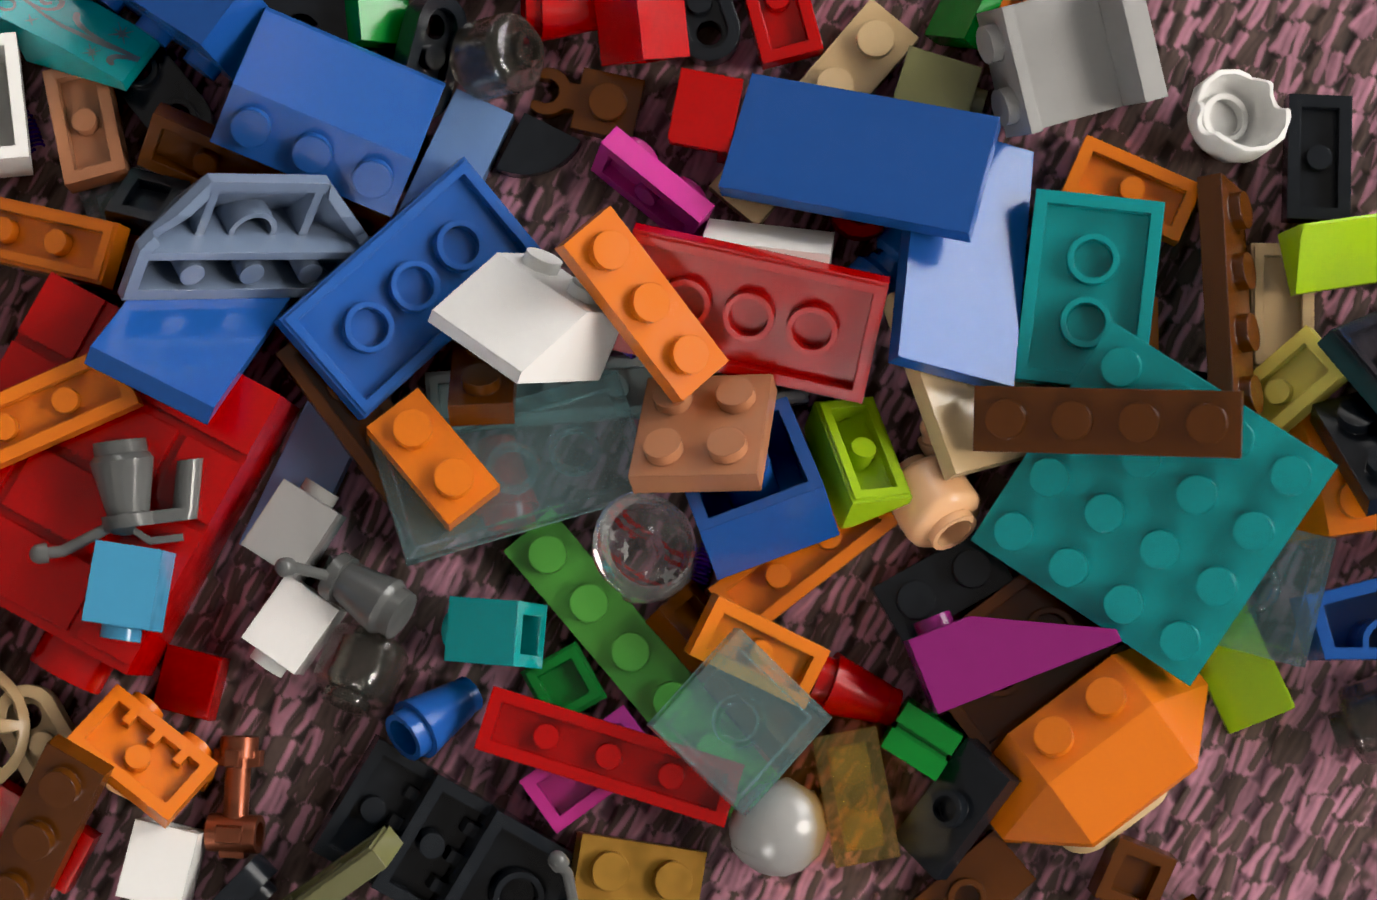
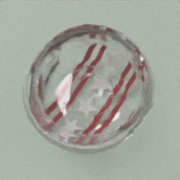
[592,492,699,604]

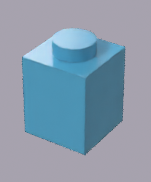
[82,540,176,643]

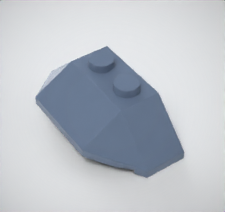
[117,173,369,301]

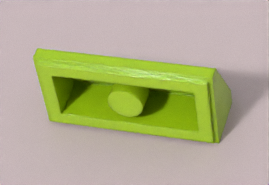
[1277,213,1377,296]
[804,397,912,529]
[1199,603,1295,734]

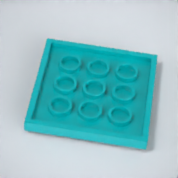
[971,322,1339,686]

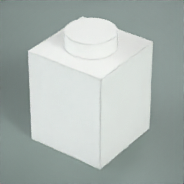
[241,577,348,678]
[115,816,206,900]

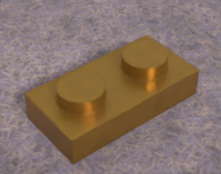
[571,831,707,900]

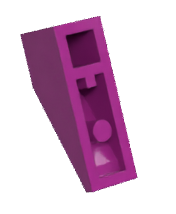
[903,610,1122,714]

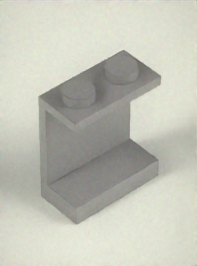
[976,0,1168,138]

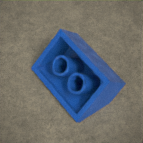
[210,6,446,218]

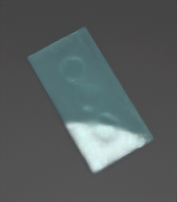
[369,370,655,566]

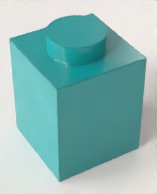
[441,596,548,669]

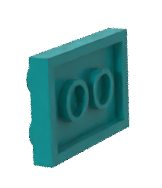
[1015,188,1165,387]

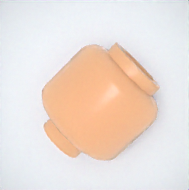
[891,454,980,551]

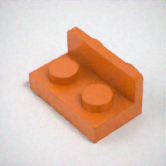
[67,684,218,829]

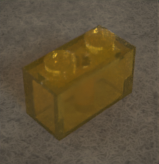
[809,725,901,868]

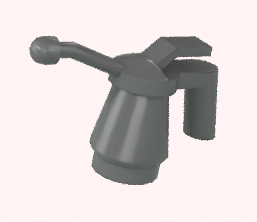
[29,437,204,564]
[274,552,417,639]

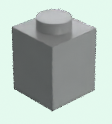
[241,477,347,582]

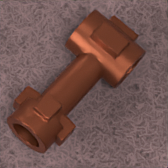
[204,735,265,859]

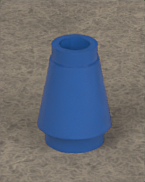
[385,676,483,761]

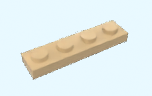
[709,0,919,224]

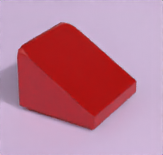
[153,644,231,721]

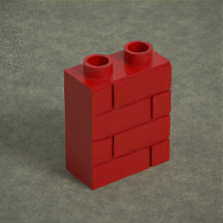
[0,271,300,695]

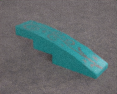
[0,0,160,91]

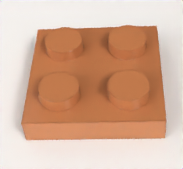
[628,374,777,493]

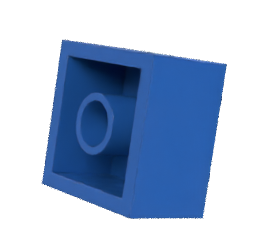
[685,396,840,580]

